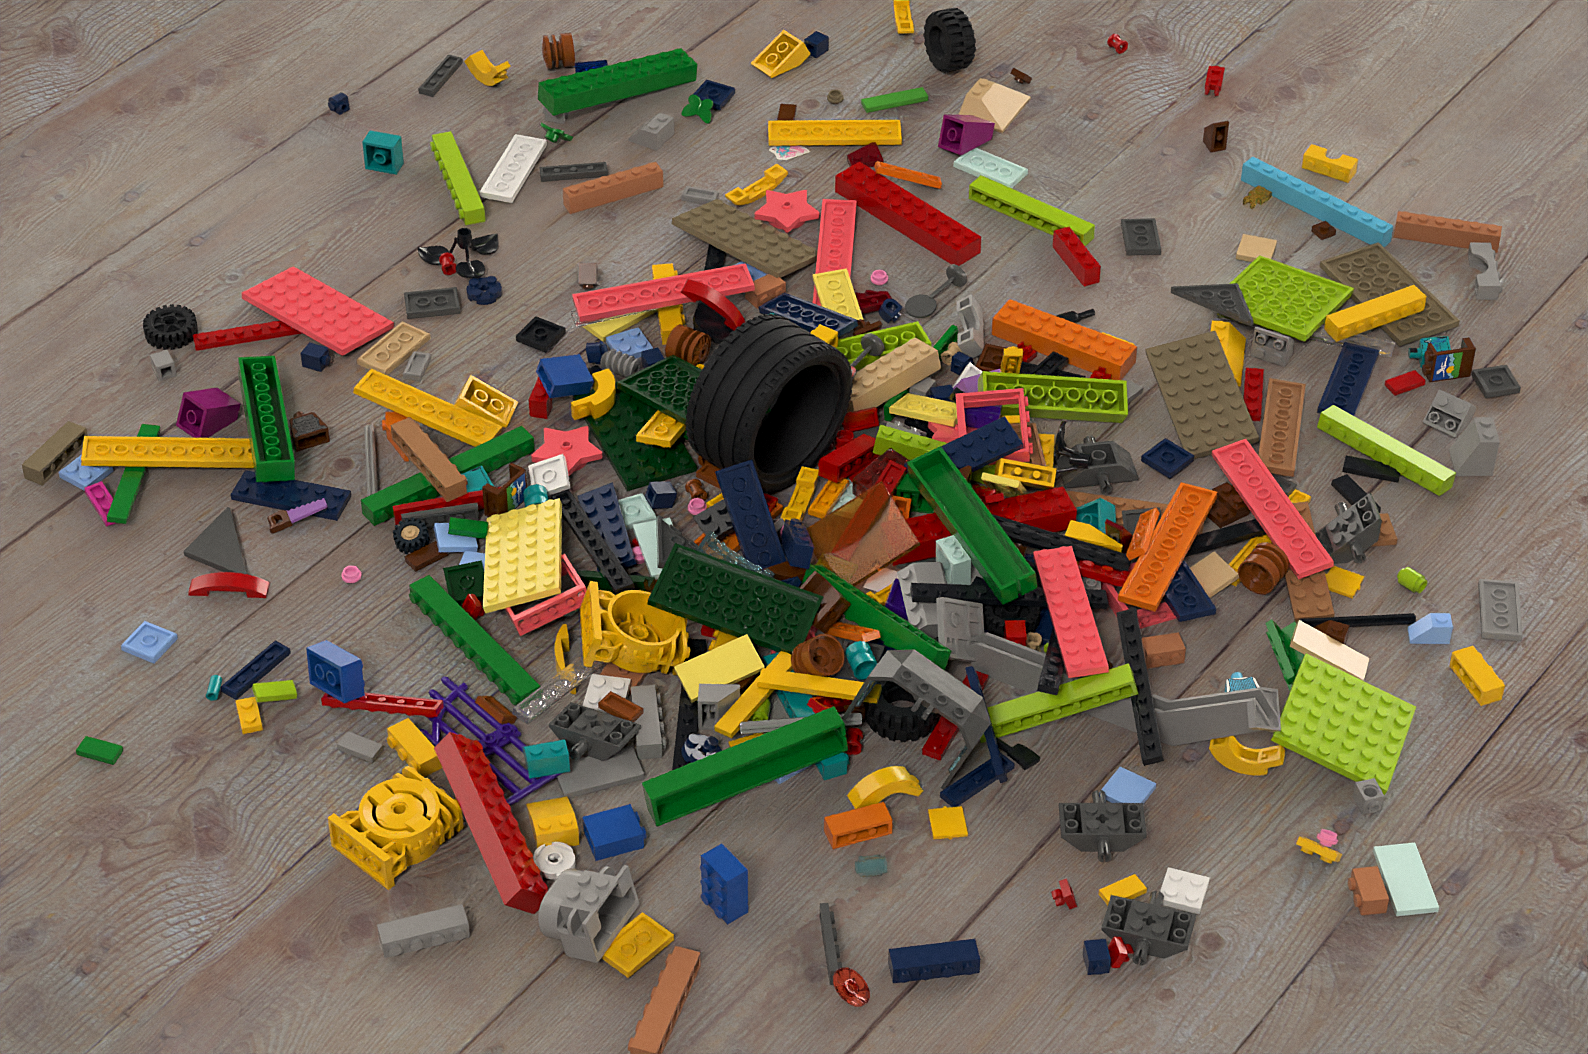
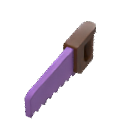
[267,498,327,534]

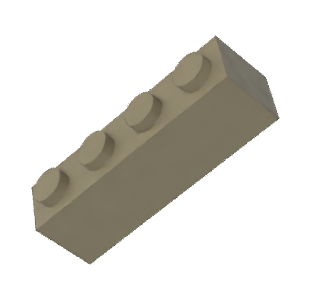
[22,421,88,486]

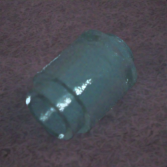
[855,854,887,878]

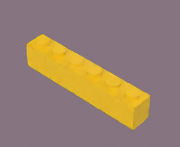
[652,263,686,345]
[1324,285,1427,342]

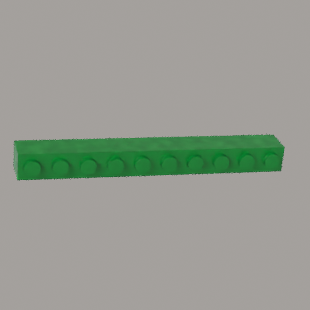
[361,426,535,526]
[801,565,951,670]
[409,575,542,711]

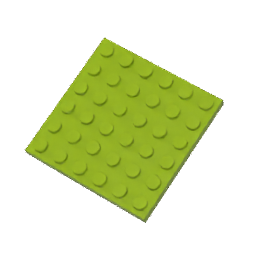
[1229,255,1354,341]
[1271,653,1416,795]

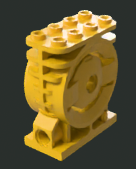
[580,581,690,676]
[328,766,464,890]

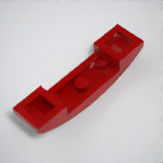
[681,279,745,331]
[188,572,270,598]

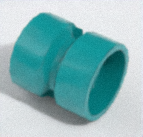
[523,484,549,507]
[845,641,878,680]

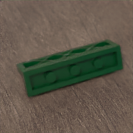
[575,570,656,594]

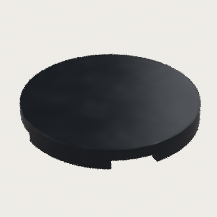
[693,304,745,344]

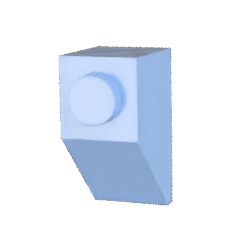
[1407,613,1453,644]

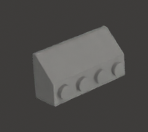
[897,562,947,639]

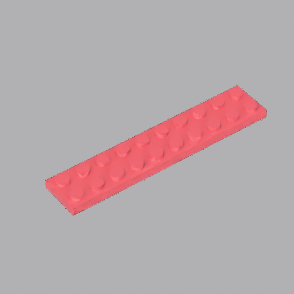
[813,199,857,306]
[572,263,755,322]
[1212,439,1334,580]
[1033,546,1109,678]

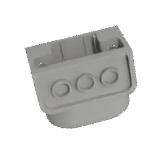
[538,865,639,963]

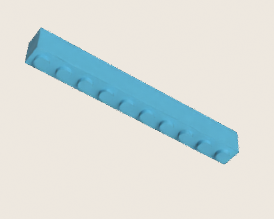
[1241,157,1393,247]

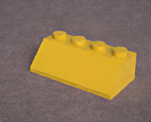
[1210,320,1246,387]

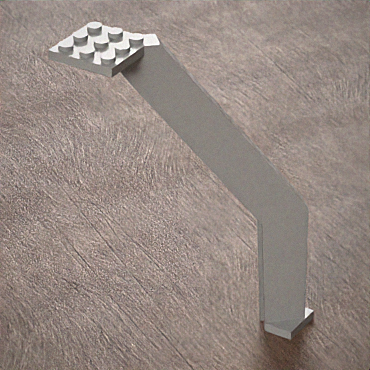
[936,597,1281,746]

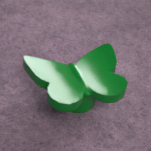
[681,95,713,124]
[540,122,573,143]

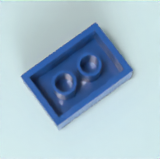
[306,640,365,703]
[700,844,748,925]

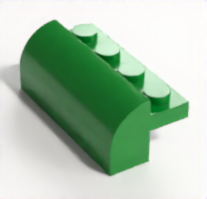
[1265,619,1304,691]

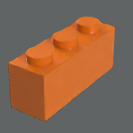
[824,802,893,849]

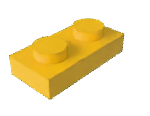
[235,697,263,734]
[1296,836,1342,864]

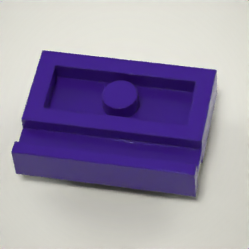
[964,405,1002,429]

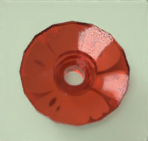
[833,967,870,1007]

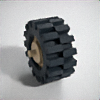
[393,518,430,555]

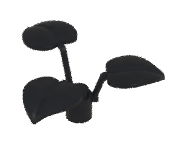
[418,228,498,278]
[1052,421,1091,489]

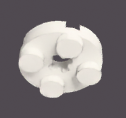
[533,842,576,881]

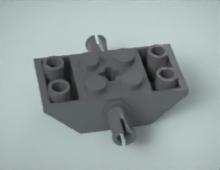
[1057,436,1139,494]
[1315,493,1382,564]
[549,702,641,761]
[1058,790,1147,862]
[1101,891,1197,965]

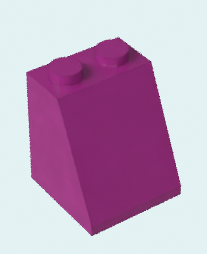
[938,114,995,155]
[176,387,241,438]

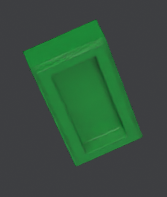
[448,517,488,539]
[76,736,123,765]

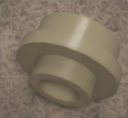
[827,90,843,104]

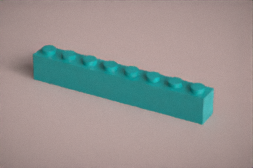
[763,652,849,781]

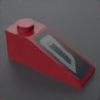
[1105,519,1133,554]

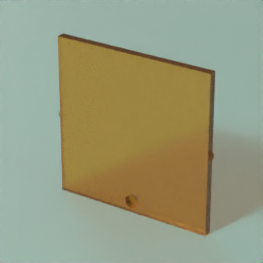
[806,481,921,587]

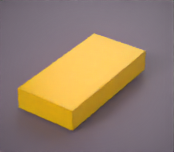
[1099,874,1147,906]

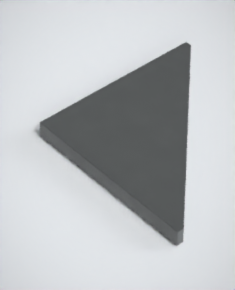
[1171,283,1253,326]
[184,507,246,574]
[656,515,703,568]

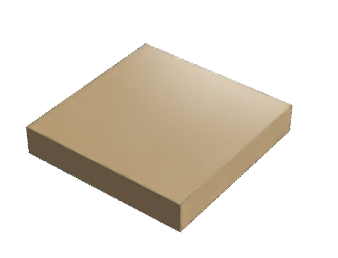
[1236,234,1277,262]
[1190,552,1239,598]

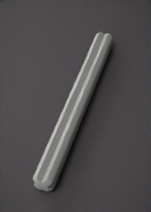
[364,424,378,497]
[740,713,862,734]

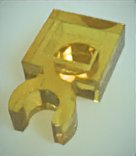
[1243,185,1272,209]

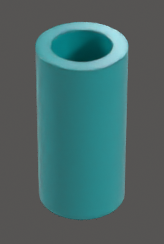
[206,675,222,701]

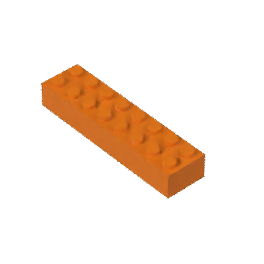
[992,299,1137,380]

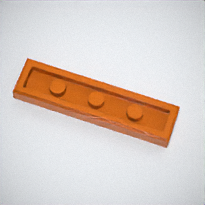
[874,161,942,189]
[1126,508,1160,561]
[825,622,881,642]

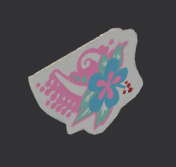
[769,145,810,160]

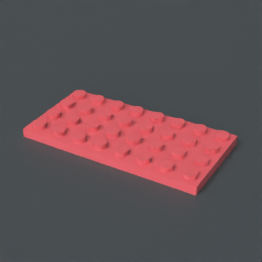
[242,266,394,356]

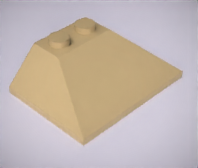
[959,78,1031,133]

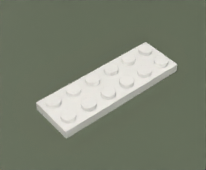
[480,134,547,203]

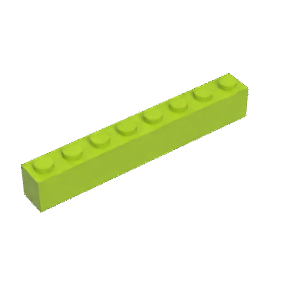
[430,131,485,225]
[969,175,1095,246]
[1317,405,1456,496]
[873,425,996,484]
[980,663,1138,743]

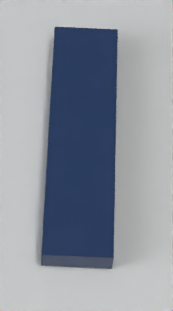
[220,640,291,700]
[940,752,1015,807]

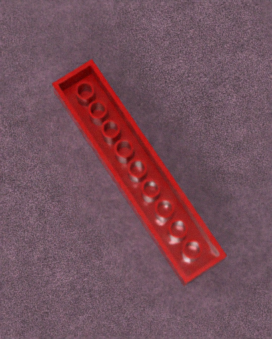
[835,162,981,266]
[881,487,1077,566]
[434,732,548,914]

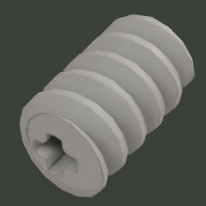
[601,348,641,378]

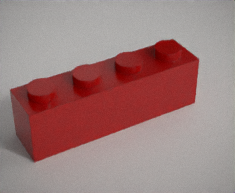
[1053,227,1101,287]
[818,434,880,483]

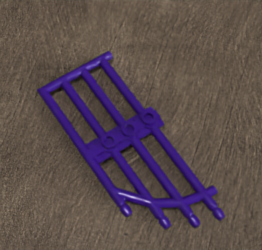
[420,676,562,806]

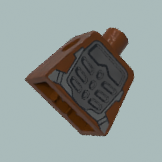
[289,411,330,452]

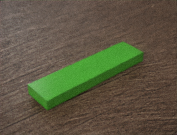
[861,87,928,113]

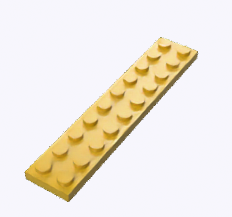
[81,436,254,468]

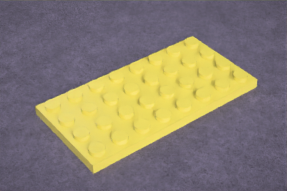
[483,498,562,613]

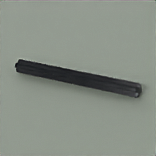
[1299,613,1416,627]

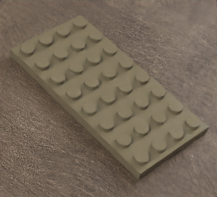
[671,199,818,278]
[1320,242,1460,346]
[1145,331,1259,459]

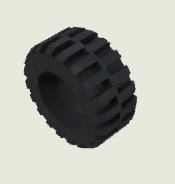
[923,8,976,72]
[864,681,941,742]

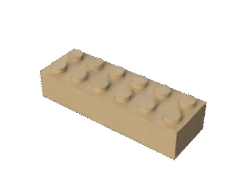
[847,338,941,413]

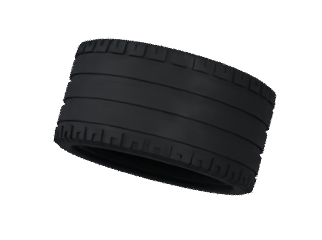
[685,314,853,494]

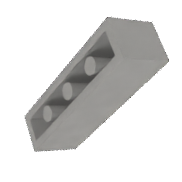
[631,685,666,760]
[377,904,470,958]

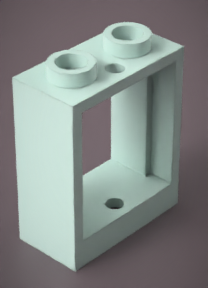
[936,535,971,585]

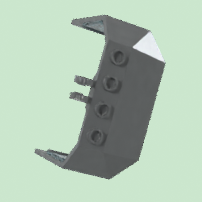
[842,649,991,790]

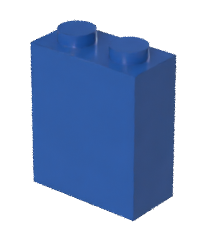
[536,354,594,398]
[582,804,647,861]

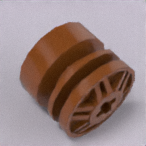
[542,32,575,69]
[665,324,711,366]
[1238,542,1290,595]
[791,634,845,677]

